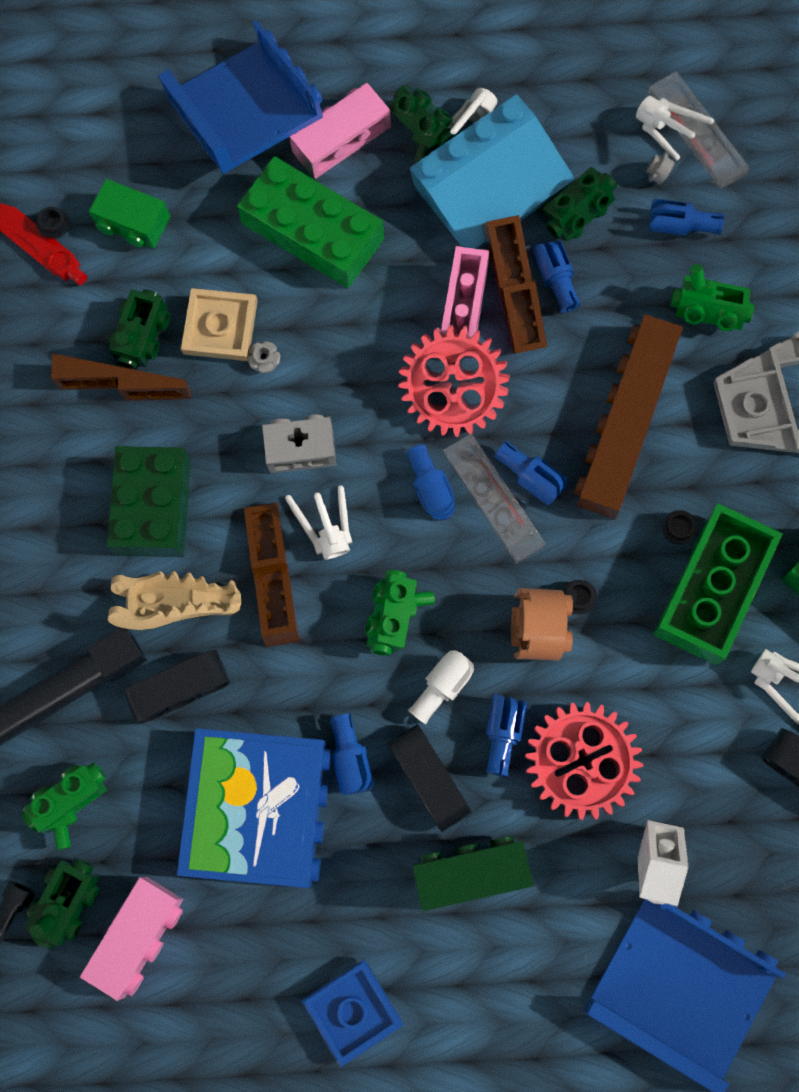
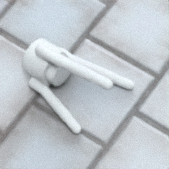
[450,88,497,135]
[636,96,714,161]
[285,485,352,560]
[751,649,799,725]

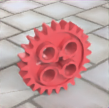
[398,325,510,437]
[525,702,643,820]

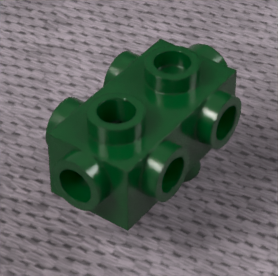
[388,85,459,163]
[536,167,617,242]
[108,289,170,370]
[25,858,100,949]

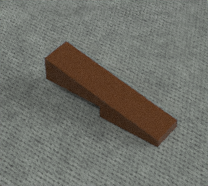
[482,215,547,354]
[51,353,191,401]
[244,502,300,647]

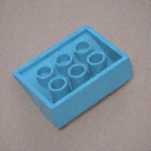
[410,94,576,249]

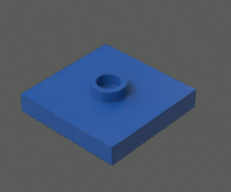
[301,959,404,1068]

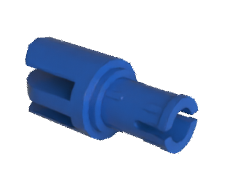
[649,199,725,236]
[530,240,581,313]
[494,440,569,505]
[406,444,455,520]
[485,693,527,777]
[329,713,374,795]

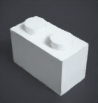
[638,820,688,906]

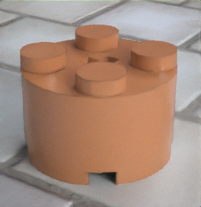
[511,588,573,661]

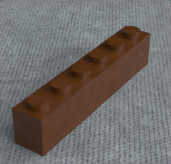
[574,314,683,520]

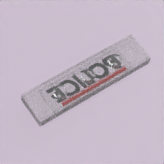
[648,71,750,189]
[443,434,546,565]

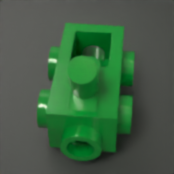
[670,264,755,331]
[365,570,435,656]
[21,762,108,851]

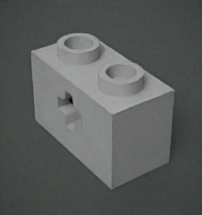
[262,415,337,474]

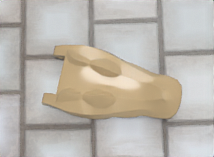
[108,571,241,630]

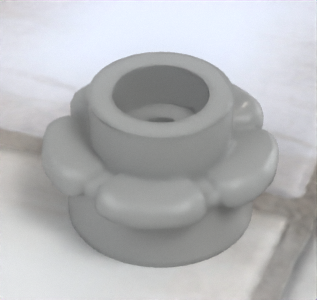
[645,153,674,185]
[248,341,280,373]

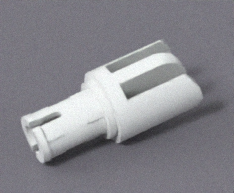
[408,650,474,724]

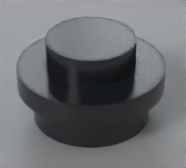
[36,207,70,239]
[662,510,697,545]
[563,580,597,615]

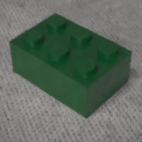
[107,446,191,558]
[413,835,534,912]

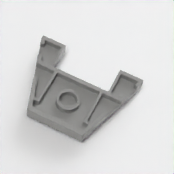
[713,332,799,453]

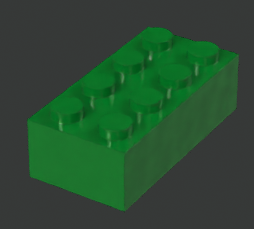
[237,156,384,289]
[652,503,783,666]

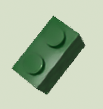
[89,179,171,249]

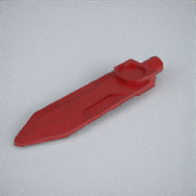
[0,203,87,285]

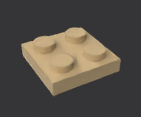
[181,288,258,361]

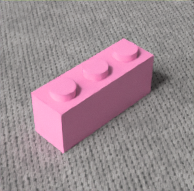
[290,83,391,179]
[441,246,489,359]
[80,877,183,1001]

